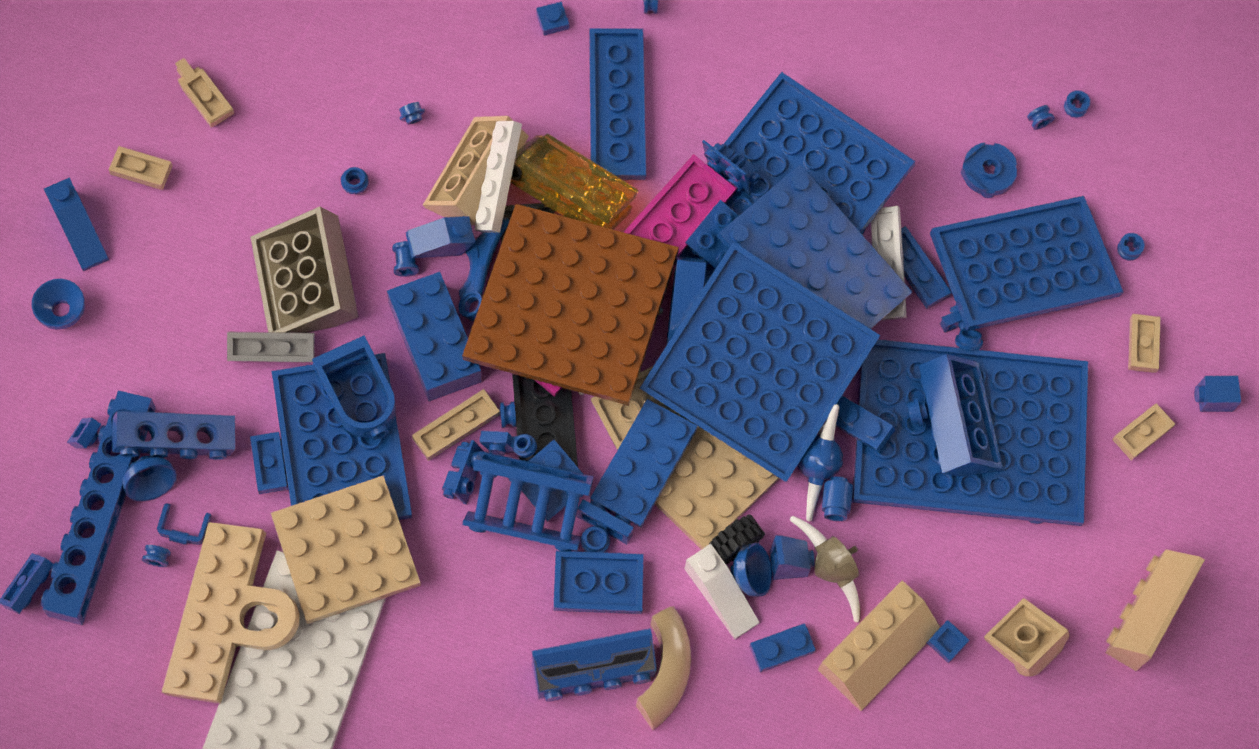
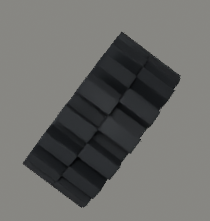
[709,514,765,564]

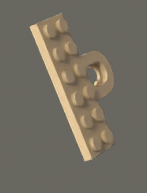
[162,522,300,704]

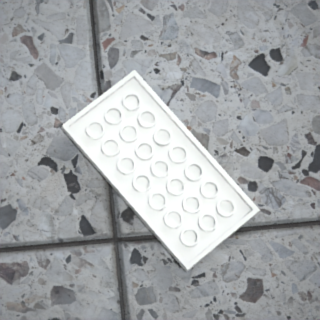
[203,551,386,749]

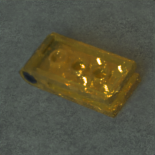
[510,133,639,230]

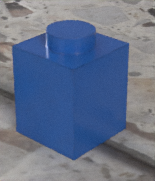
[1194,376,1241,412]

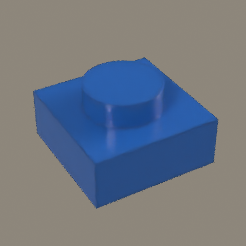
[536,1,569,36]
[67,418,101,449]
[926,620,969,663]

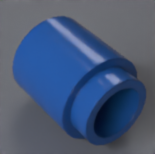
[822,477,853,522]

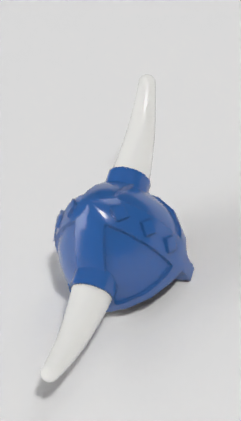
[797,404,843,522]

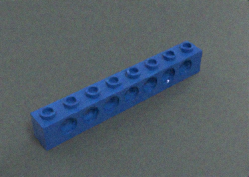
[41,390,156,625]

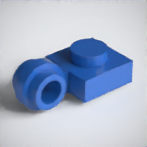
[479,431,537,458]

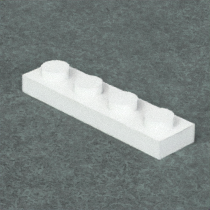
[474,121,522,233]
[871,206,907,320]

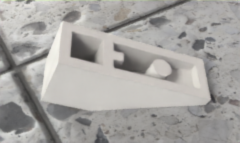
[684,544,759,640]

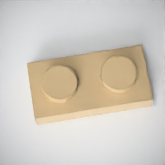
[109,146,173,190]
[1128,314,1160,373]
[1112,403,1175,461]

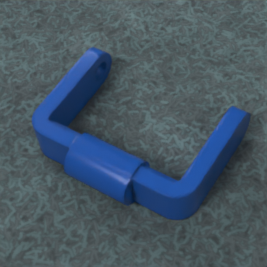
[157,503,211,545]

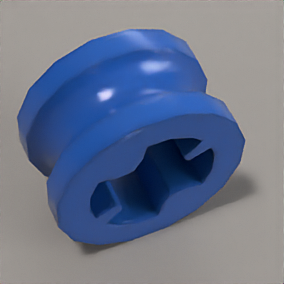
[643,0,658,14]
[1064,90,1091,118]
[1027,105,1055,130]
[1117,233,1145,261]
[500,401,516,428]
[141,545,171,568]

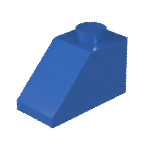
[406,216,475,258]
[769,535,815,580]

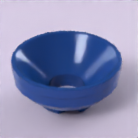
[31,278,85,330]
[123,456,177,501]
[731,543,772,597]

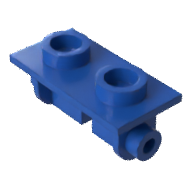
[442,440,484,504]

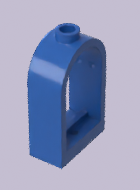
[666,256,706,346]
[312,335,396,440]

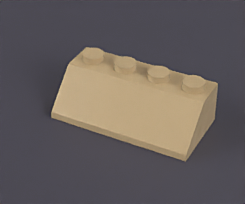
[423,116,529,225]
[1105,550,1205,671]
[818,580,940,711]

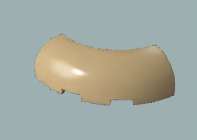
[636,606,691,730]

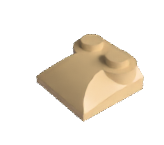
[984,598,1069,677]

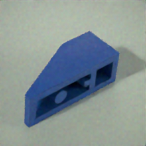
[44,177,109,271]

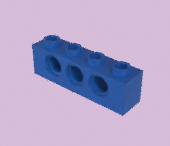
[112,411,235,460]

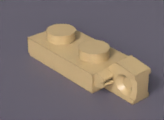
[175,58,234,128]

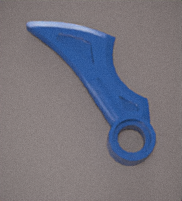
[458,217,510,322]

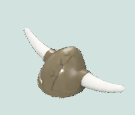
[790,516,860,622]

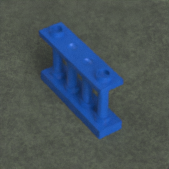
[462,451,594,551]

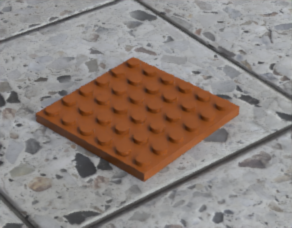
[462,204,679,406]

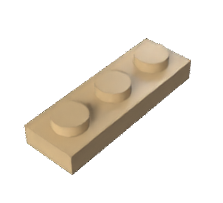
[412,389,500,461]

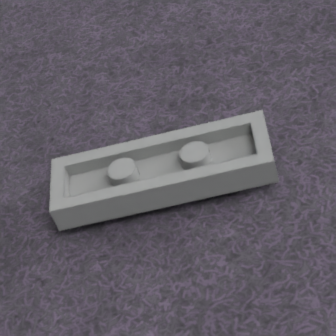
[227,331,315,362]

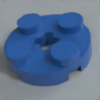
[961,143,1017,198]

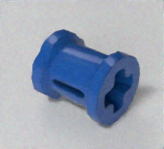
[392,241,419,277]

